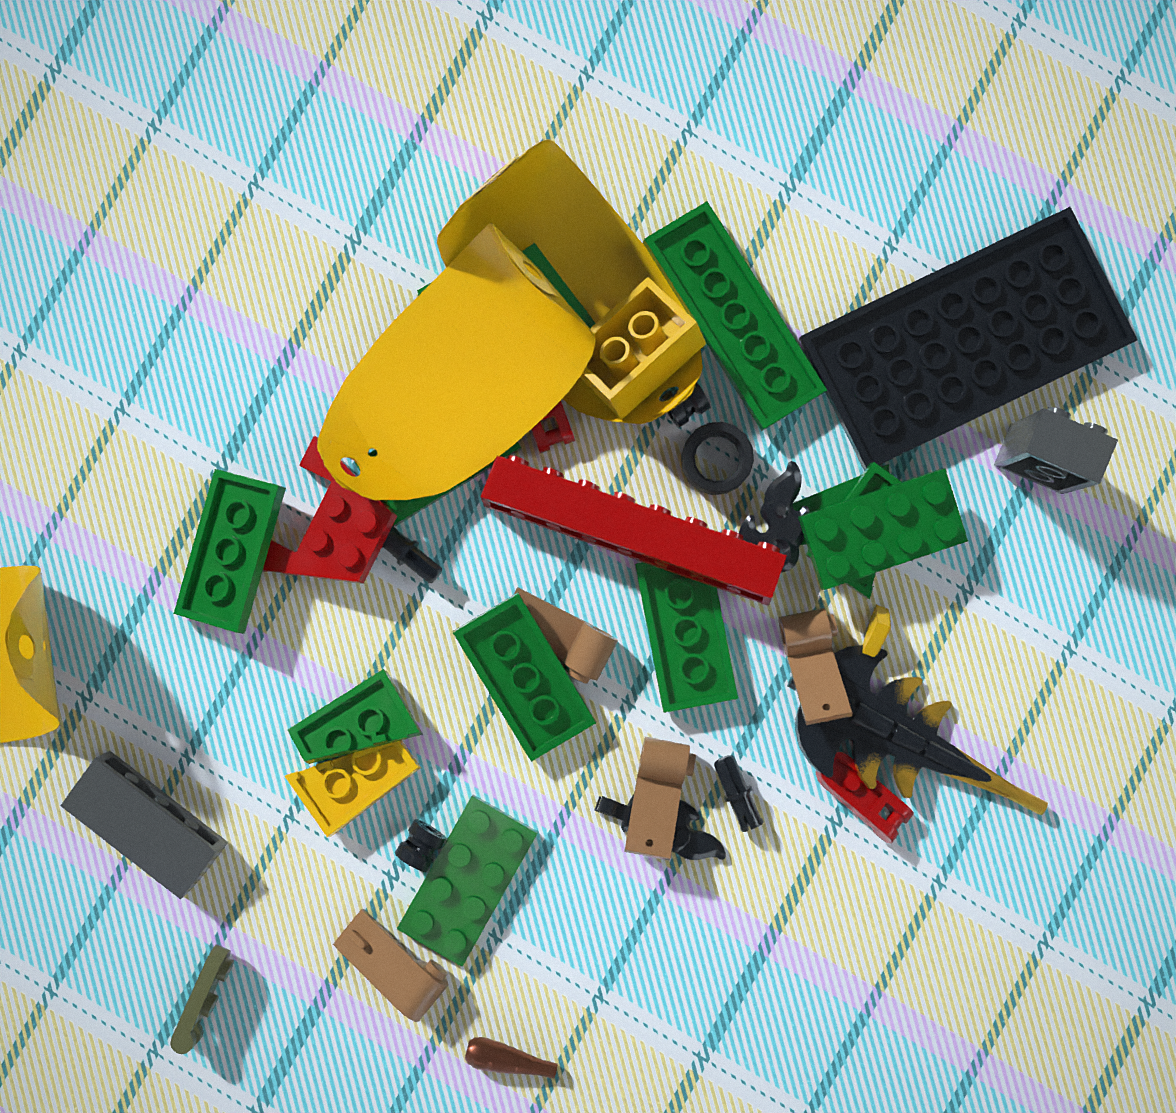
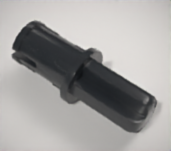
[382,526,442,583]
[714,755,764,832]

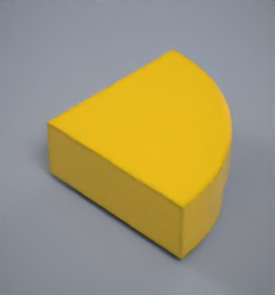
[862,604,891,657]

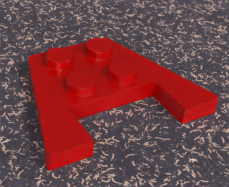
[263,436,397,584]

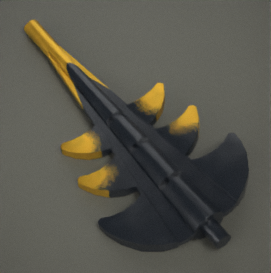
[787,645,1048,815]

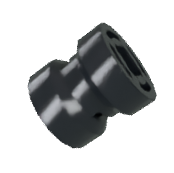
[659,382,711,428]
[394,819,447,872]

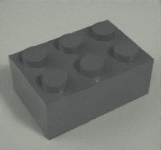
[994,407,1118,494]

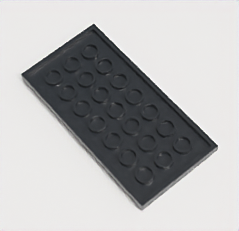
[799,206,1138,471]

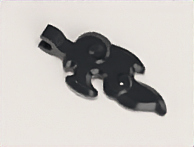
[739,461,810,572]
[594,794,726,860]

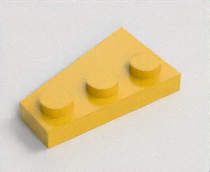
[285,740,421,837]

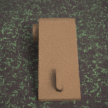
[513,587,619,684]
[778,608,852,725]
[624,736,696,861]
[332,909,449,1022]

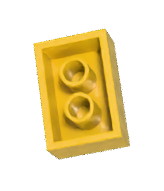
[580,277,706,420]

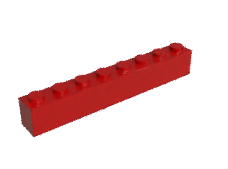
[480,455,787,606]

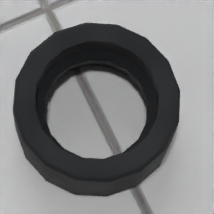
[681,422,754,495]

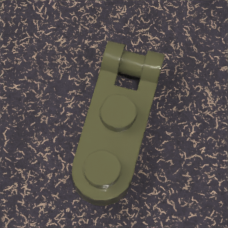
[170,944,234,1055]

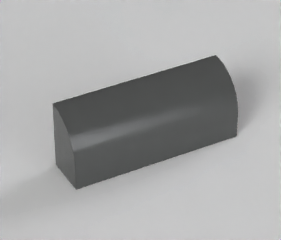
[60,751,228,900]

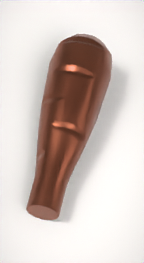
[465,1037,558,1079]

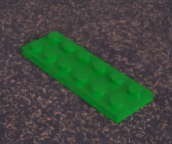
[643,201,827,431]

